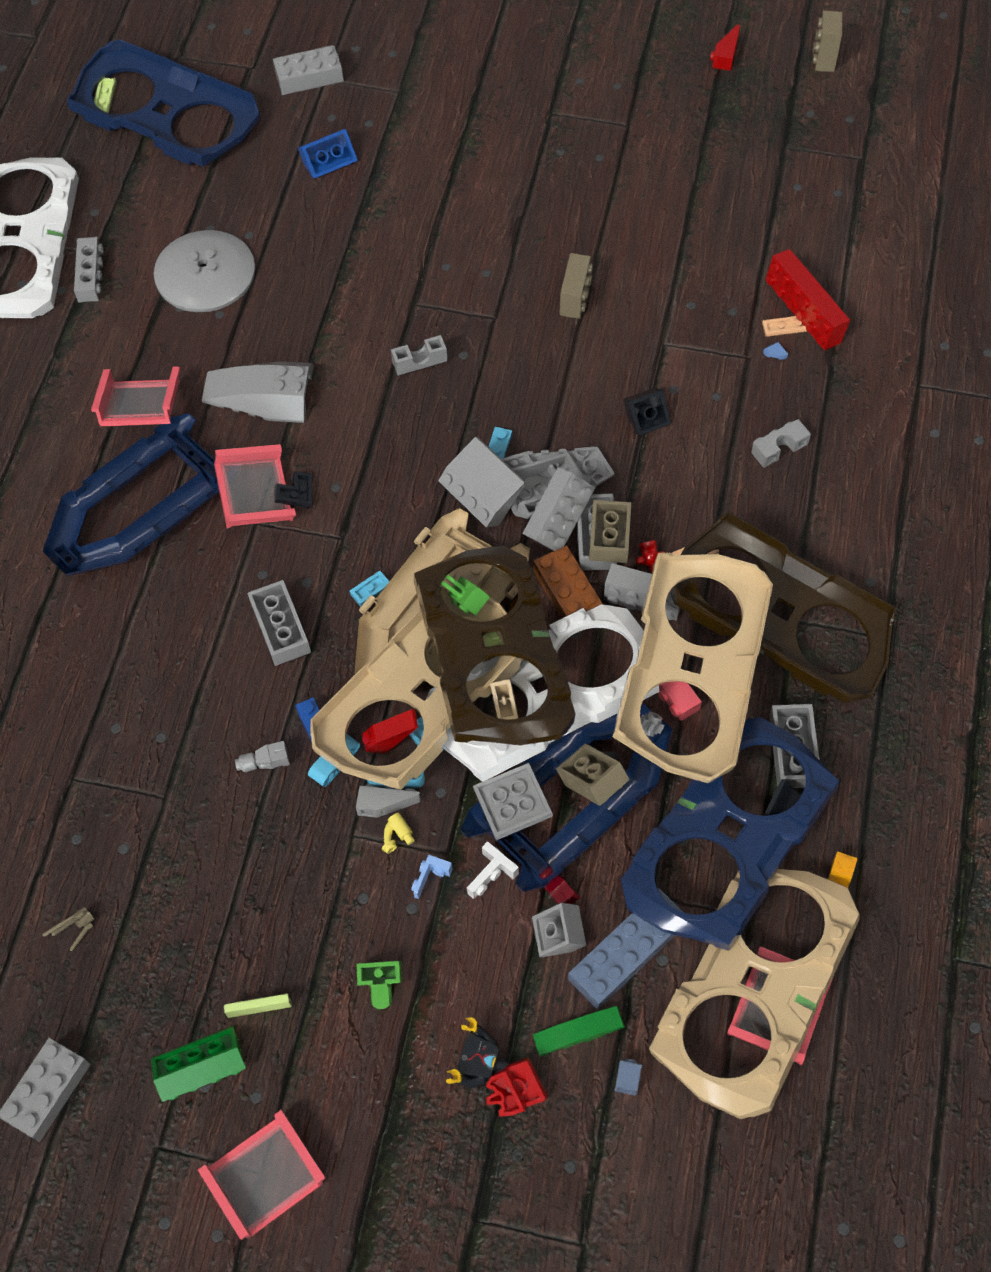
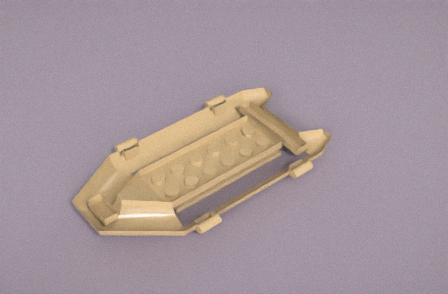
[354,508,530,683]

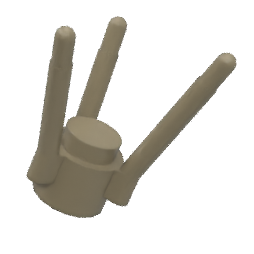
[42,907,94,951]

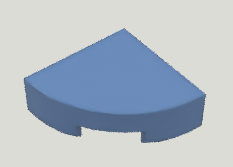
[763,342,788,360]

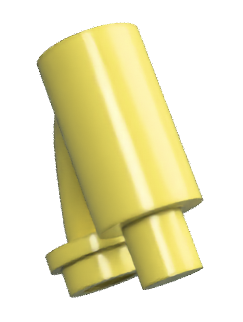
[382,813,415,854]

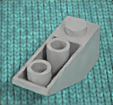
[356,784,421,818]

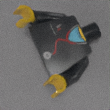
[446,1017,510,1088]

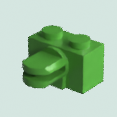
[440,574,490,615]
[357,961,403,1009]

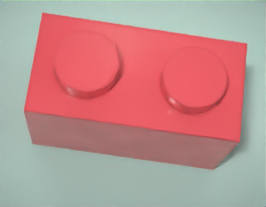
[658,681,702,721]

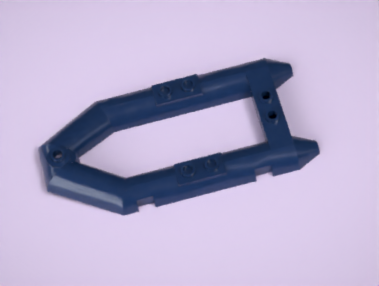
[42,413,241,576]
[461,704,672,892]

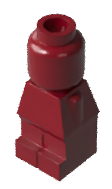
[539,863,580,904]

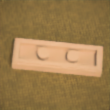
[762,316,807,337]

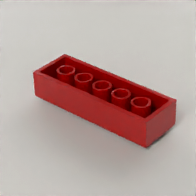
[765,249,850,350]

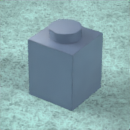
[615,1059,642,1096]

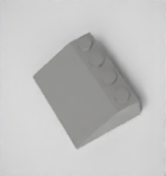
[438,437,526,527]

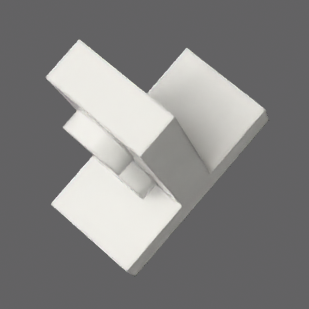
[467,841,519,899]

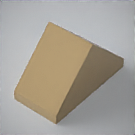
[490,679,518,719]

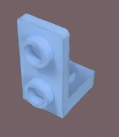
[412,855,453,899]

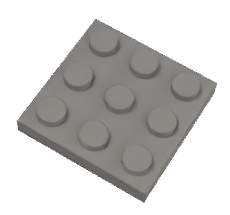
[473,763,553,840]

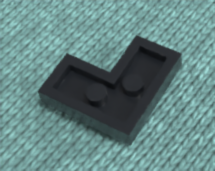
[274,471,312,508]

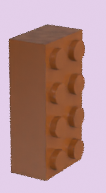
[533,546,603,619]

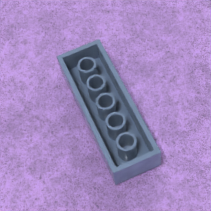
[568,888,684,1010]

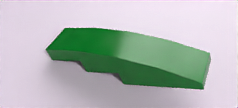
[533,1006,625,1056]

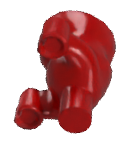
[636,540,665,574]

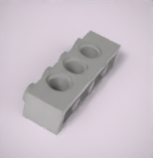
[74,237,104,302]

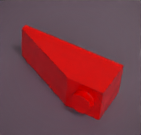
[710,25,740,70]
[362,709,418,754]

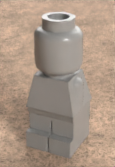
[235,741,290,772]

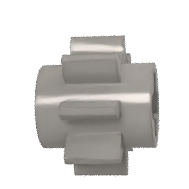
[640,712,665,737]

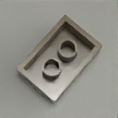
[812,11,842,72]
[560,253,593,319]
[589,500,631,563]
[556,744,629,806]

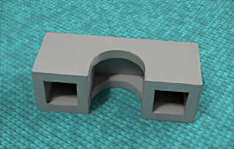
[391,335,447,376]
[751,419,811,468]

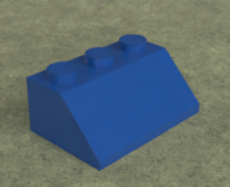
[298,129,358,179]

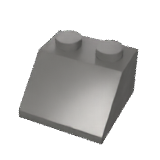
[532,903,587,957]

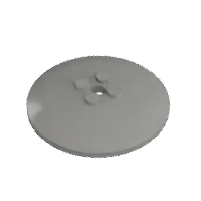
[154,230,255,312]

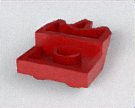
[486,1057,548,1117]

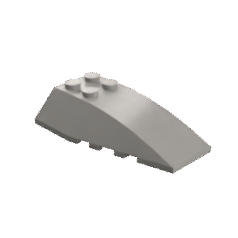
[202,361,314,423]
[502,447,615,519]

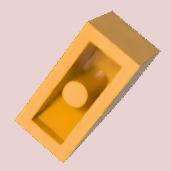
[827,851,858,888]

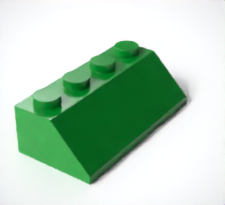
[151,1026,246,1102]

